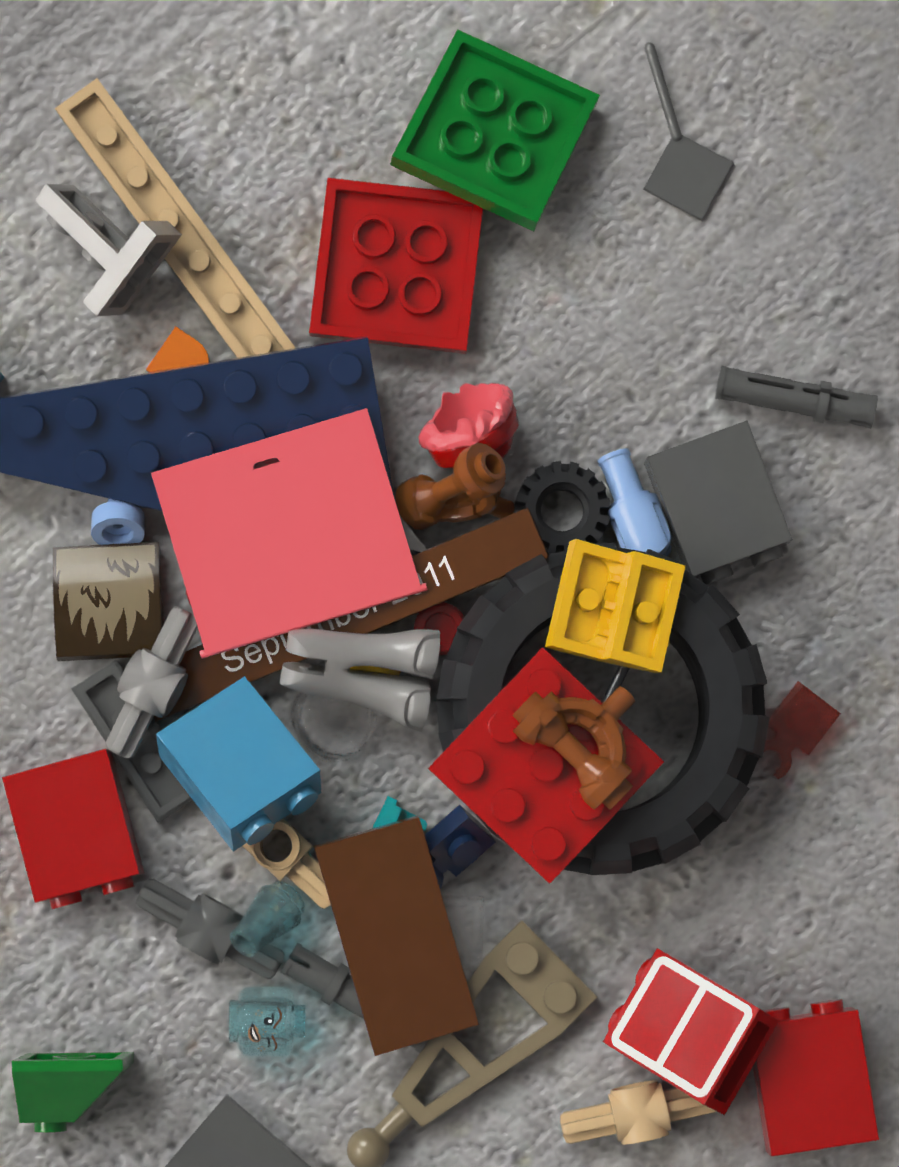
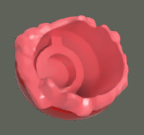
[419,383,519,469]

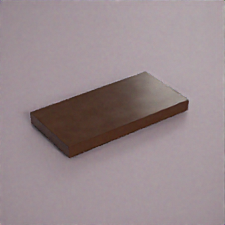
[314,815,479,1056]

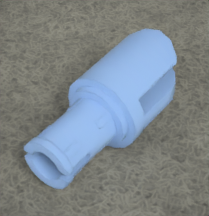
[597,448,672,557]

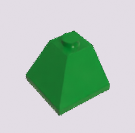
[12,1052,134,1133]

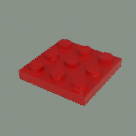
[309,178,483,354]
[428,647,664,884]

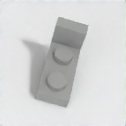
[35,184,182,316]

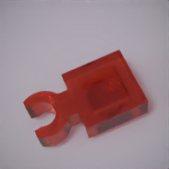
[758,681,841,780]

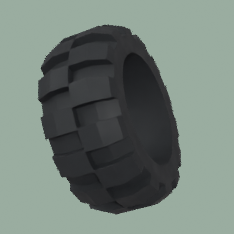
[437,543,770,875]

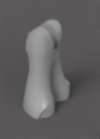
[279,628,440,732]

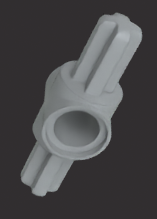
[105,607,198,759]

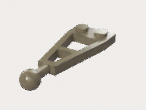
[347,920,597,1167]

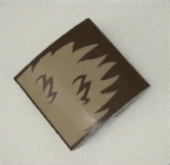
[53,542,164,661]

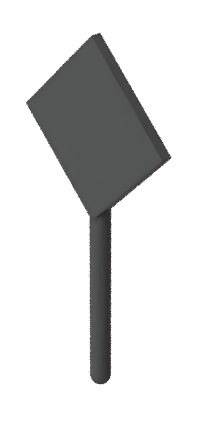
[643,42,733,221]

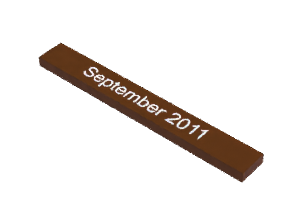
[154,507,548,722]

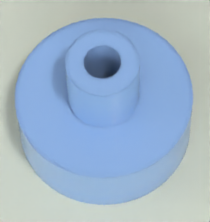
[91,498,145,545]

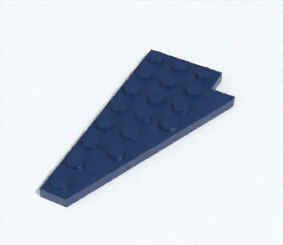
[0,336,394,511]

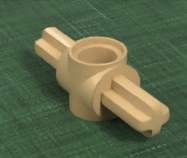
[243,818,331,909]
[560,1080,717,1145]

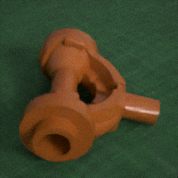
[395,443,515,530]
[512,686,635,810]

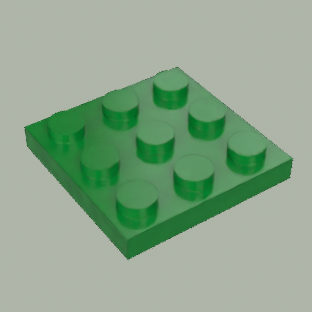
[390,29,600,232]

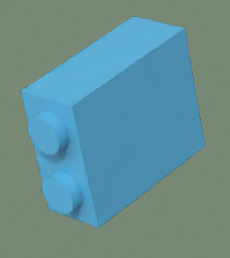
[156,676,321,852]

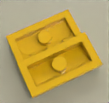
[545,539,686,673]

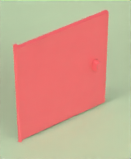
[151,408,427,659]

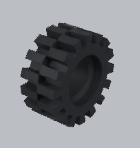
[514,461,611,555]

